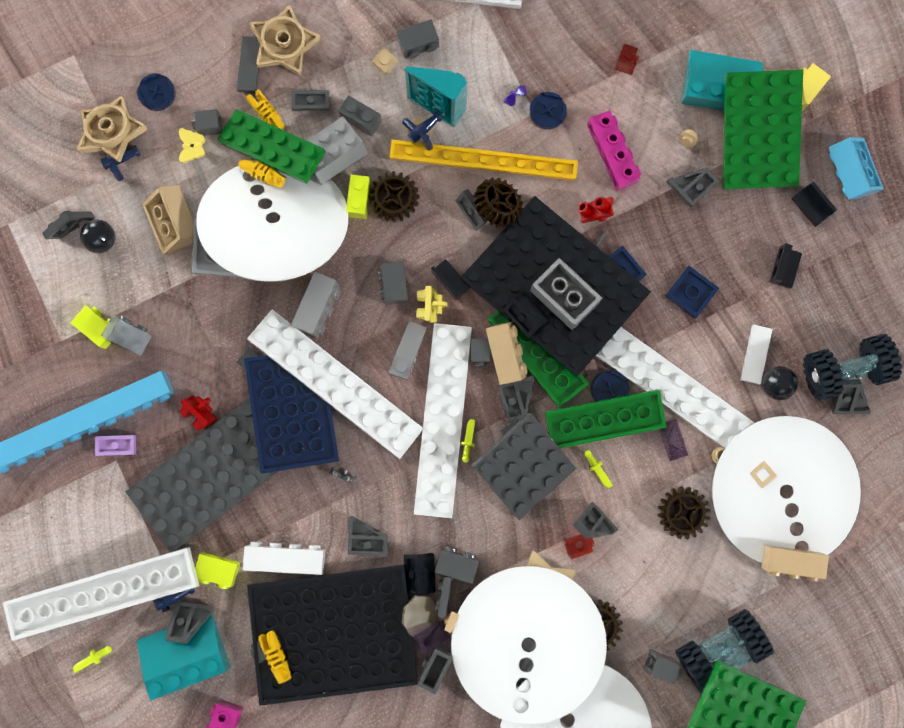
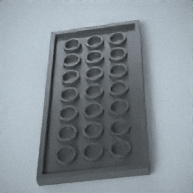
[126,397,279,553]

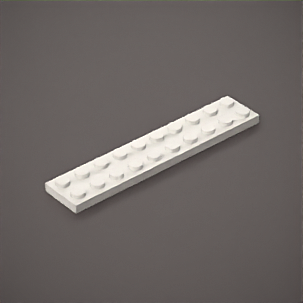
[247,309,423,459]
[414,323,472,518]
[596,327,754,448]
[3,547,199,641]

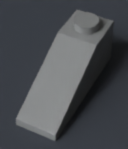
[389,321,427,381]

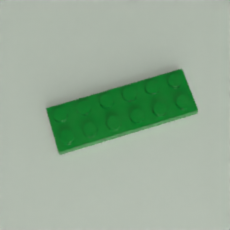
[217,109,326,184]
[487,311,589,408]
[544,389,667,448]

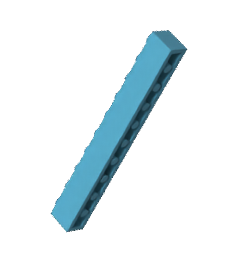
[0,371,175,474]

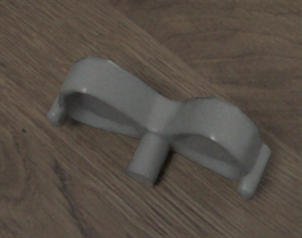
[330,467,357,482]

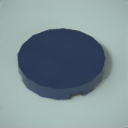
[137,73,176,111]
[529,92,567,130]
[591,370,629,401]

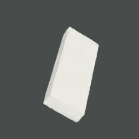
[740,325,772,385]

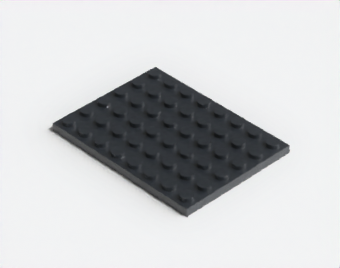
[460,196,651,378]
[247,564,418,706]

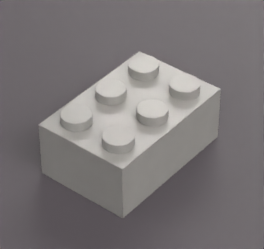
[307,116,368,185]
[530,258,602,331]
[291,271,341,339]

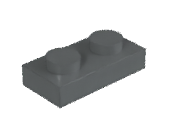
[292,90,330,111]
[455,189,488,231]
[435,576,452,618]

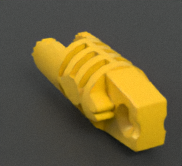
[245,89,285,130]
[238,159,287,188]
[258,631,291,684]

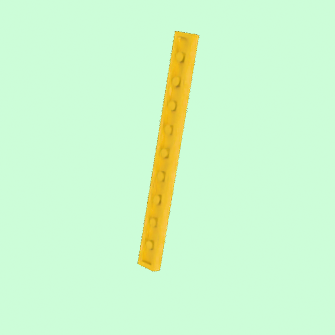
[389,139,578,181]

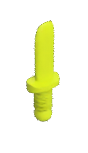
[460,419,475,463]
[584,450,613,488]
[73,646,112,673]

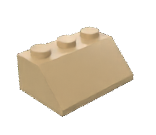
[142,185,194,255]

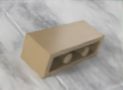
[486,321,527,385]
[761,545,829,582]

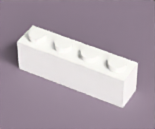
[243,542,325,575]

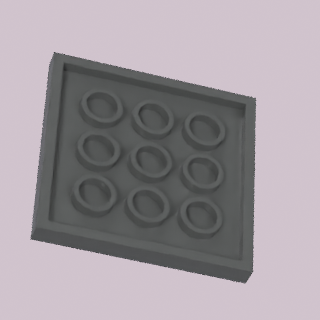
[471,412,576,520]

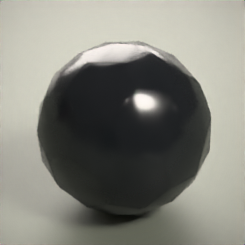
[80,219,116,253]
[762,366,798,400]

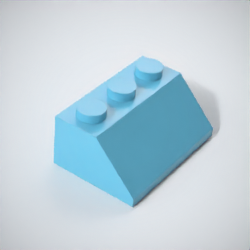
[829,137,884,200]

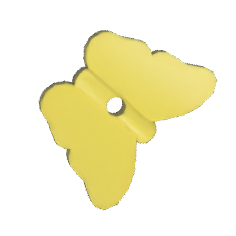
[179,128,206,164]

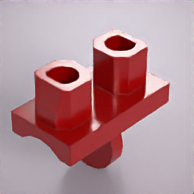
[578,197,614,224]
[179,395,217,430]

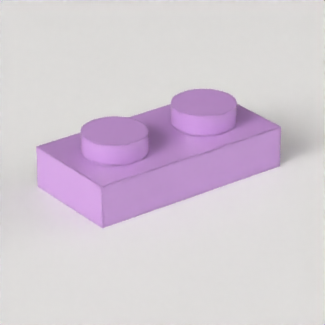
[95,435,136,456]

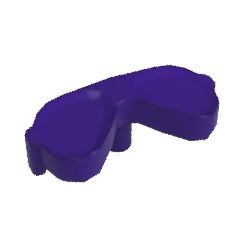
[503,85,527,106]

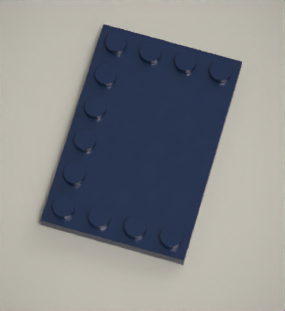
[244,355,339,474]

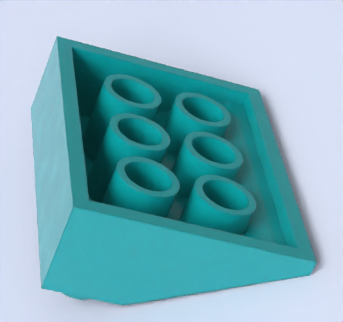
[681,50,763,111]
[405,66,468,127]
[137,614,231,701]

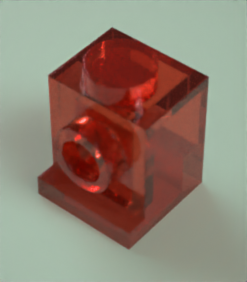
[615,44,639,75]
[563,534,595,559]

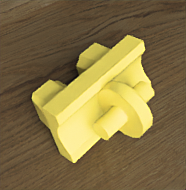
[416,286,448,323]

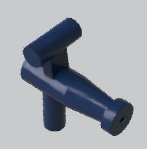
[402,111,443,151]
[100,145,141,181]
[153,588,195,613]

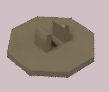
[402,596,438,636]

